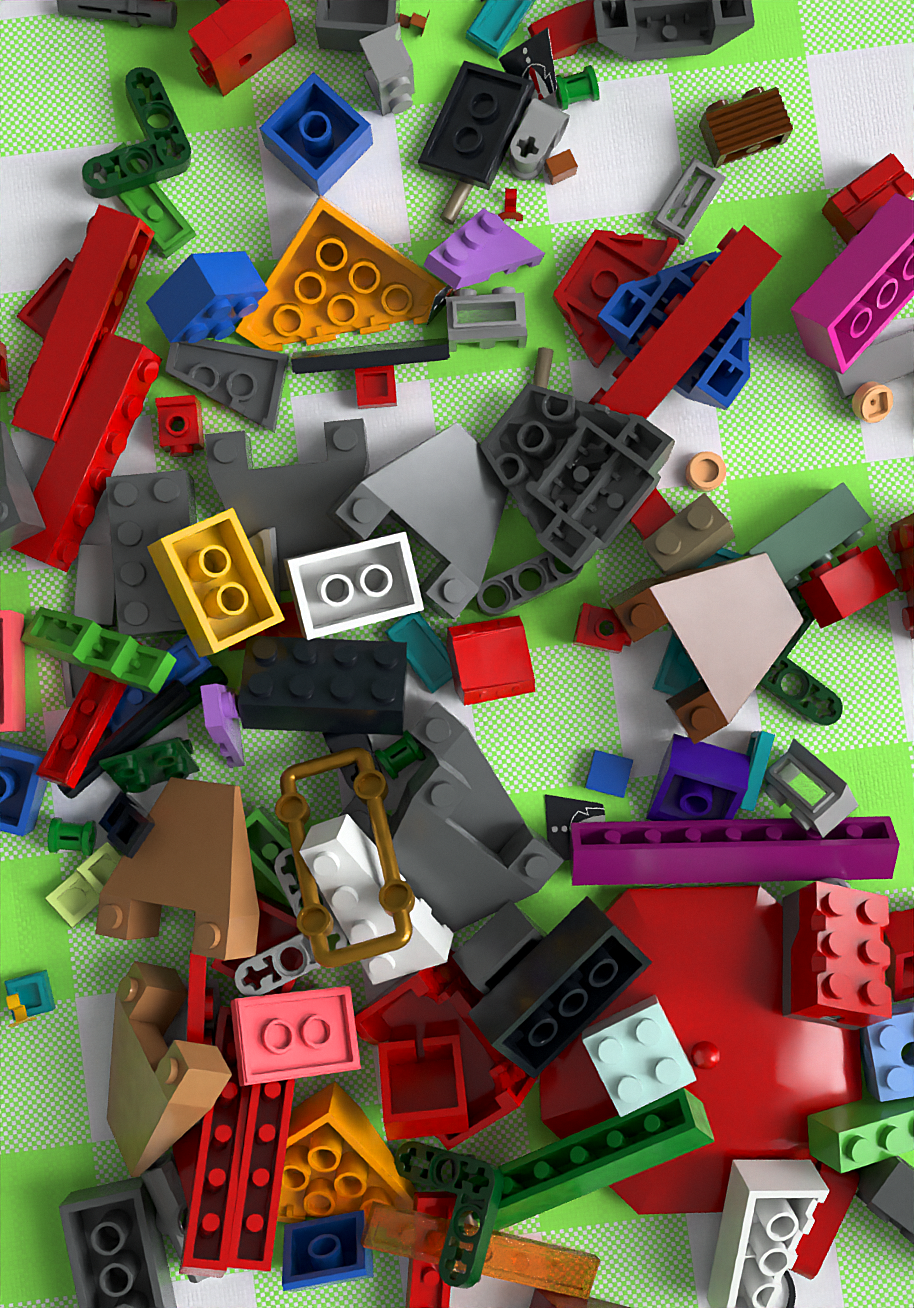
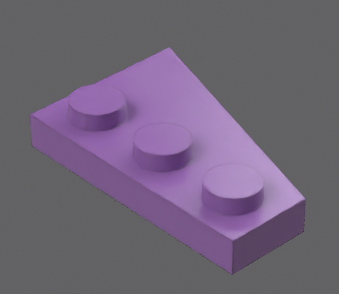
[423,208,545,290]
[200,684,245,768]

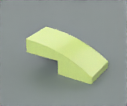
[45,842,122,929]

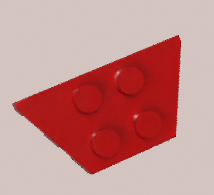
[552,229,680,369]
[187,950,213,1046]

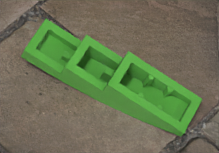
[20,607,177,694]

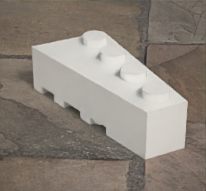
[299,814,454,985]
[707,1160,830,1308]

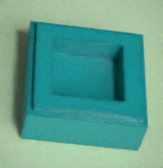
[4,970,56,1021]

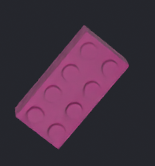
[790,193,914,375]

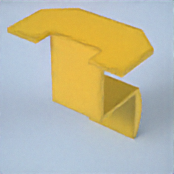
[6,993,37,1028]

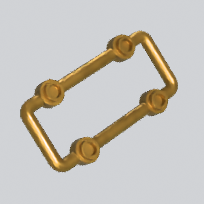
[275,747,415,968]

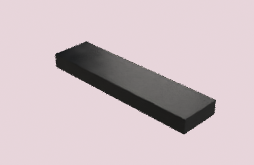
[291,338,450,374]

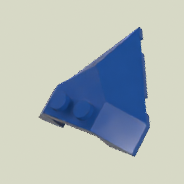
[597,251,751,410]

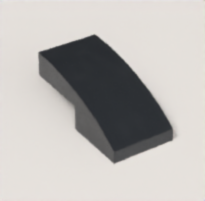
[98,791,155,859]

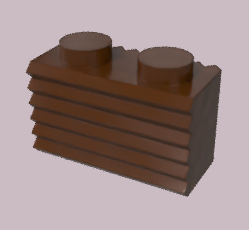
[699,87,793,168]

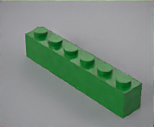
[467,1087,715,1231]

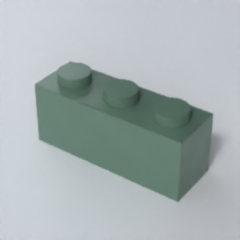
[743,482,871,591]

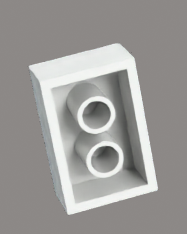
[283,531,424,640]

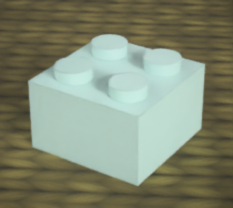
[582,995,697,1117]

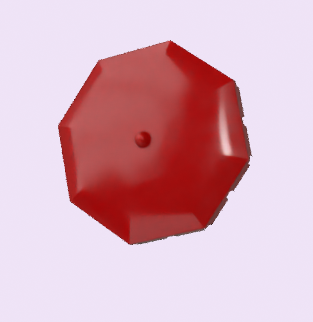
[539,883,862,1215]

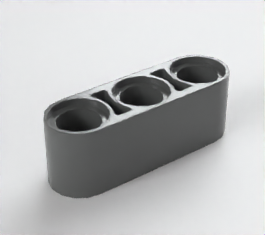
[476,551,584,617]

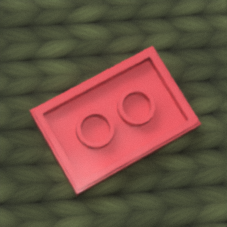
[230,986,361,1087]

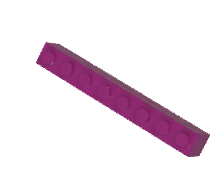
[569,816,900,886]

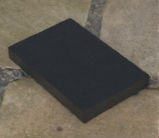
[418,61,535,190]

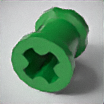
[554,65,600,111]
[374,730,426,780]
[48,817,97,856]

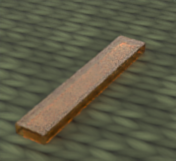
[360,1201,600,1299]

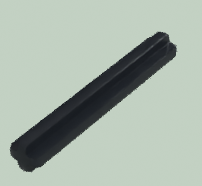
[57,679,191,799]

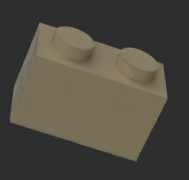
[641,493,735,576]

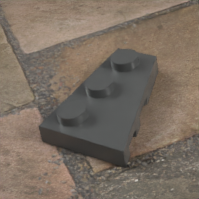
[165,339,289,433]

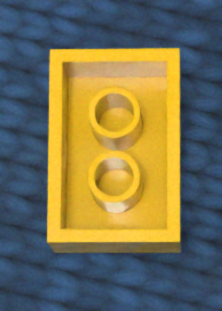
[147,508,285,658]

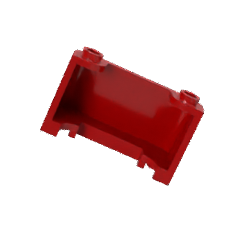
[354,949,539,1151]

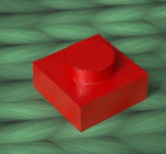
[355,365,397,409]

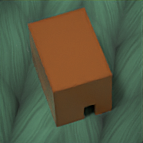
[544,149,578,185]

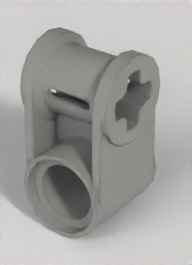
[509,98,570,181]

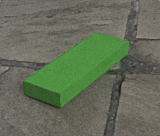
[98,142,197,259]

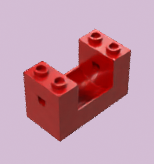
[155,0,296,97]

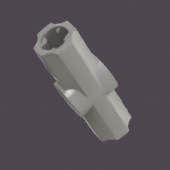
[141,1154,209,1283]

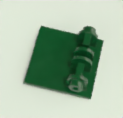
[99,737,200,793]

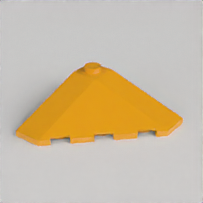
[235,194,446,352]
[277,1081,418,1238]

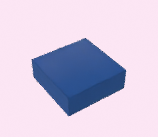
[584,750,633,798]

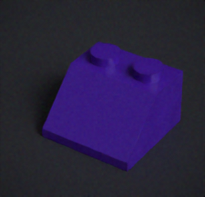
[646,734,750,821]

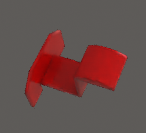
[498,188,523,221]

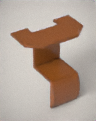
[398,10,430,37]

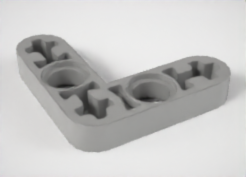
[234,847,348,997]

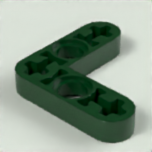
[82,67,191,199]
[759,580,843,726]
[394,1141,504,1289]

